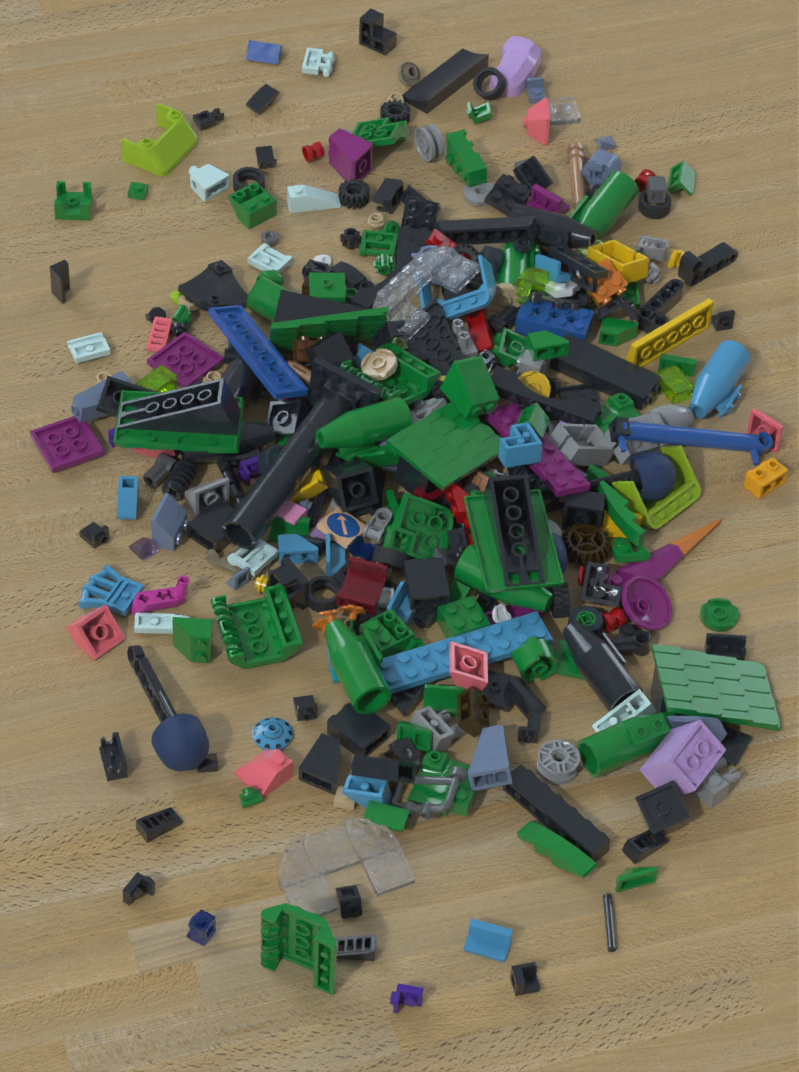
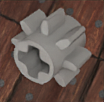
[643,262,661,283]

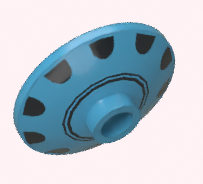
[252,717,293,750]

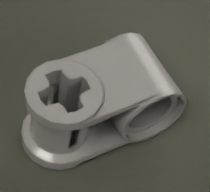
[634,235,669,262]
[362,508,392,545]

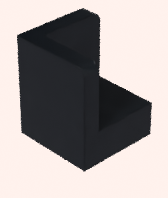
[510,962,540,996]

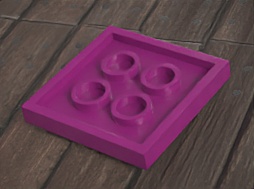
[147,332,224,388]
[30,416,104,473]

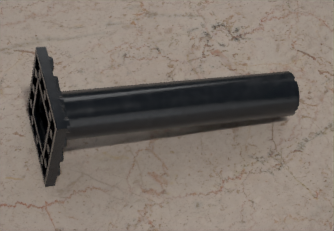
[222,356,382,550]

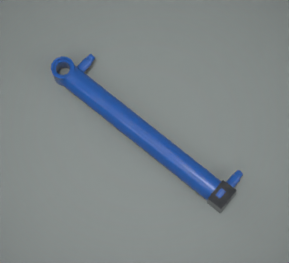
[608,416,773,466]

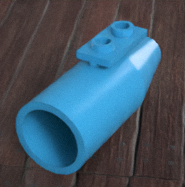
[689,340,751,418]

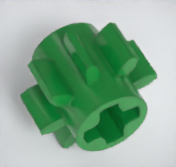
[374,254,396,275]

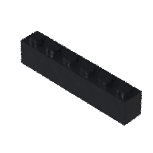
[431,216,539,245]
[502,764,610,862]

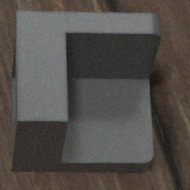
[646,176,667,203]

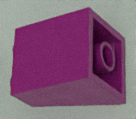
[328,128,373,182]

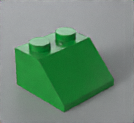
[172,617,213,663]

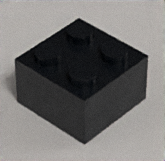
[562,491,606,531]

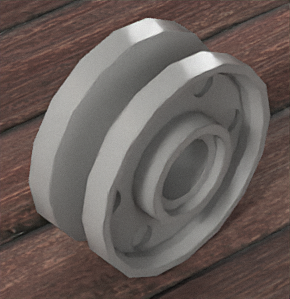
[414,123,445,162]
[536,739,581,785]

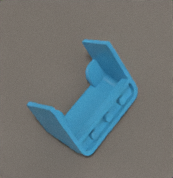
[416,255,497,321]

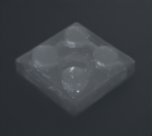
[548,97,581,125]

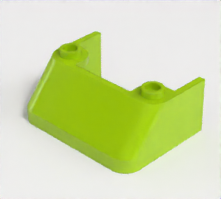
[121,103,198,176]
[612,446,701,529]

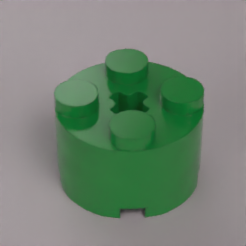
[511,636,558,683]

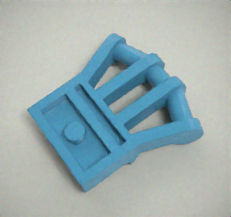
[78,565,144,617]

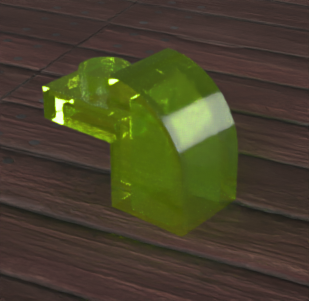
[514,267,550,305]

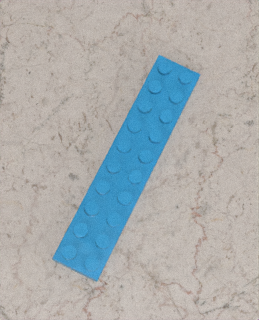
[380,611,553,694]

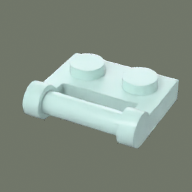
[247,243,294,273]
[227,539,279,577]

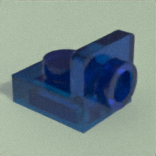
[347,536,381,561]

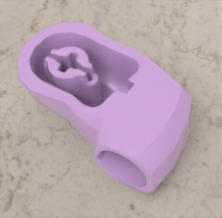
[489,36,541,97]

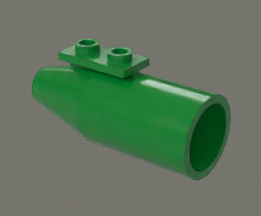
[569,171,639,240]
[496,240,541,310]
[247,277,292,323]
[316,397,412,461]
[454,544,554,612]
[325,620,392,714]
[578,712,676,778]

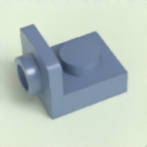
[526,77,546,103]

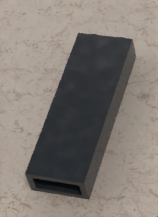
[550,333,662,411]

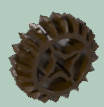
[562,522,612,567]

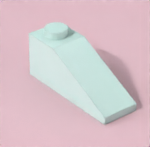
[287,185,341,213]
[592,689,656,732]

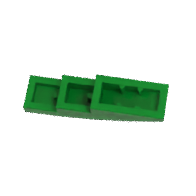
[599,480,645,547]
[517,820,597,879]

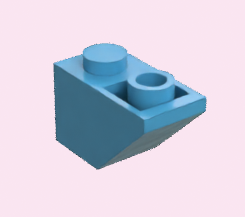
[117,476,139,520]

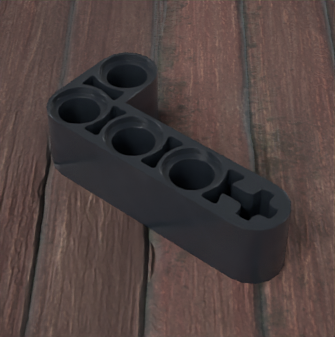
[678,242,738,287]
[636,279,684,334]

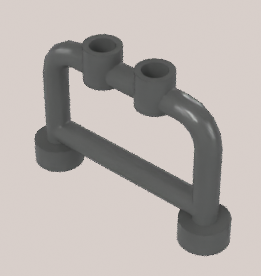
[390,766,467,819]

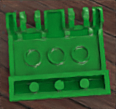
[339,342,441,405]
[210,584,303,669]
[261,903,337,995]

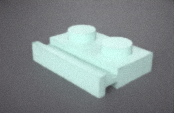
[67,332,110,363]

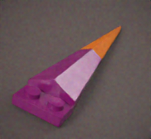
[608,518,722,587]

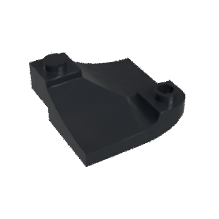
[178,260,248,311]

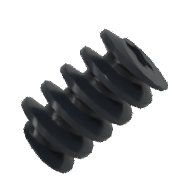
[162,460,198,501]

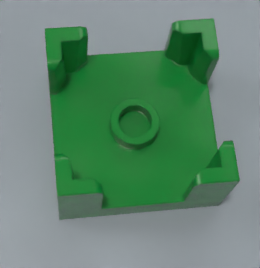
[54,181,92,221]

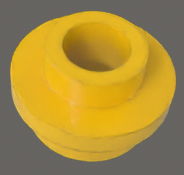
[255,574,269,594]

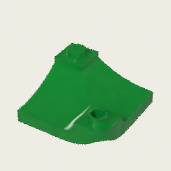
[352,117,410,147]
[594,393,641,434]
[383,493,453,559]
[408,750,479,817]

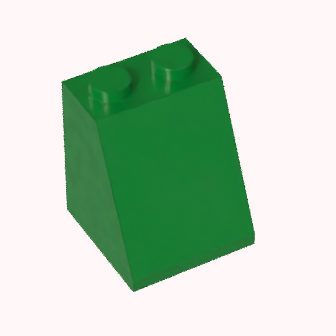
[440,355,499,419]

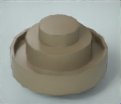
[397,62,421,86]

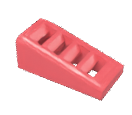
[146,317,172,352]

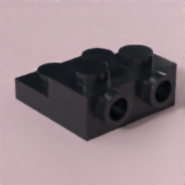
[483,174,531,217]
[266,398,309,438]

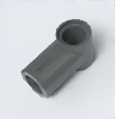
[143,452,178,487]

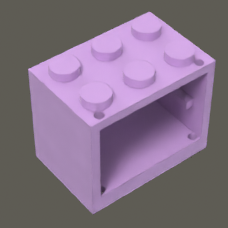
[640,720,726,795]

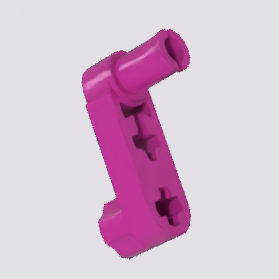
[131,575,190,615]

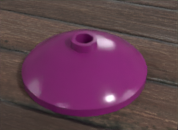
[621,575,672,631]

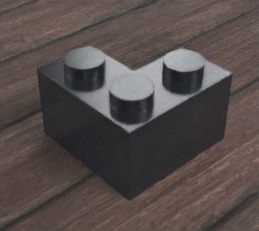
[359,8,397,56]
[580,561,623,610]

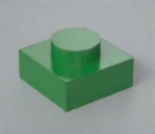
[127,182,148,200]

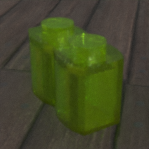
[656,365,694,404]

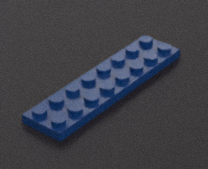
[208,305,308,399]

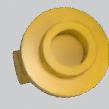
[667,249,684,268]

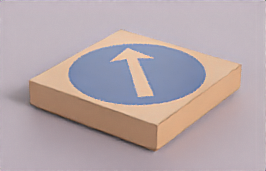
[316,506,366,549]

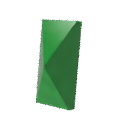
[615,867,658,893]

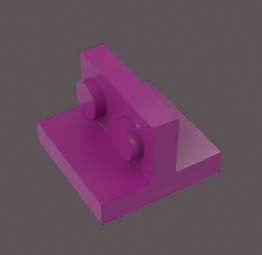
[525,184,570,215]

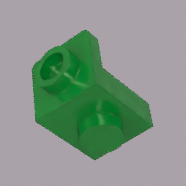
[466,102,493,124]

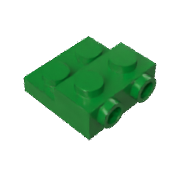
[491,327,528,367]

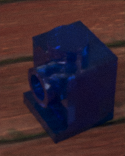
[186,909,216,947]

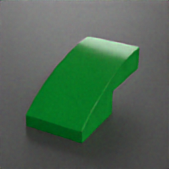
[397,720,432,752]

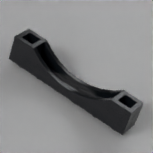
[350,239,422,309]
[491,366,600,425]

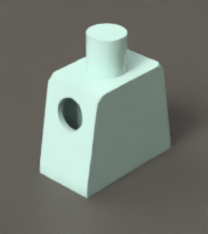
[189,164,229,202]

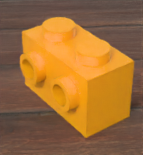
[744,457,788,499]

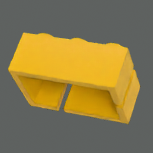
[587,240,649,283]

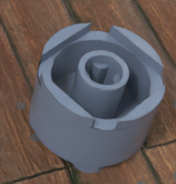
[582,149,622,188]

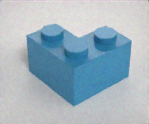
[498,422,542,468]

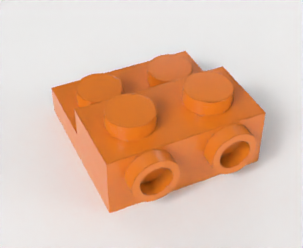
[578,258,628,307]

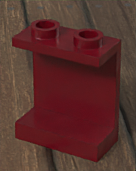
[336,556,388,615]

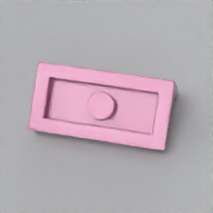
[278,501,307,525]

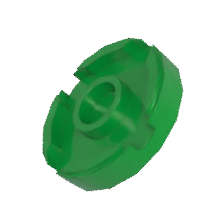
[699,598,739,632]

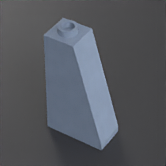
[71,371,133,422]
[468,724,513,791]

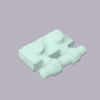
[302,47,335,77]

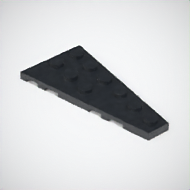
[398,298,464,376]

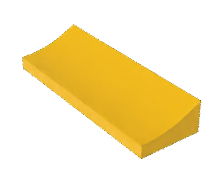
[624,298,714,368]

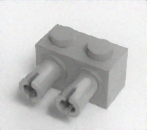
[451,319,478,359]
[410,706,463,752]
[694,756,741,809]

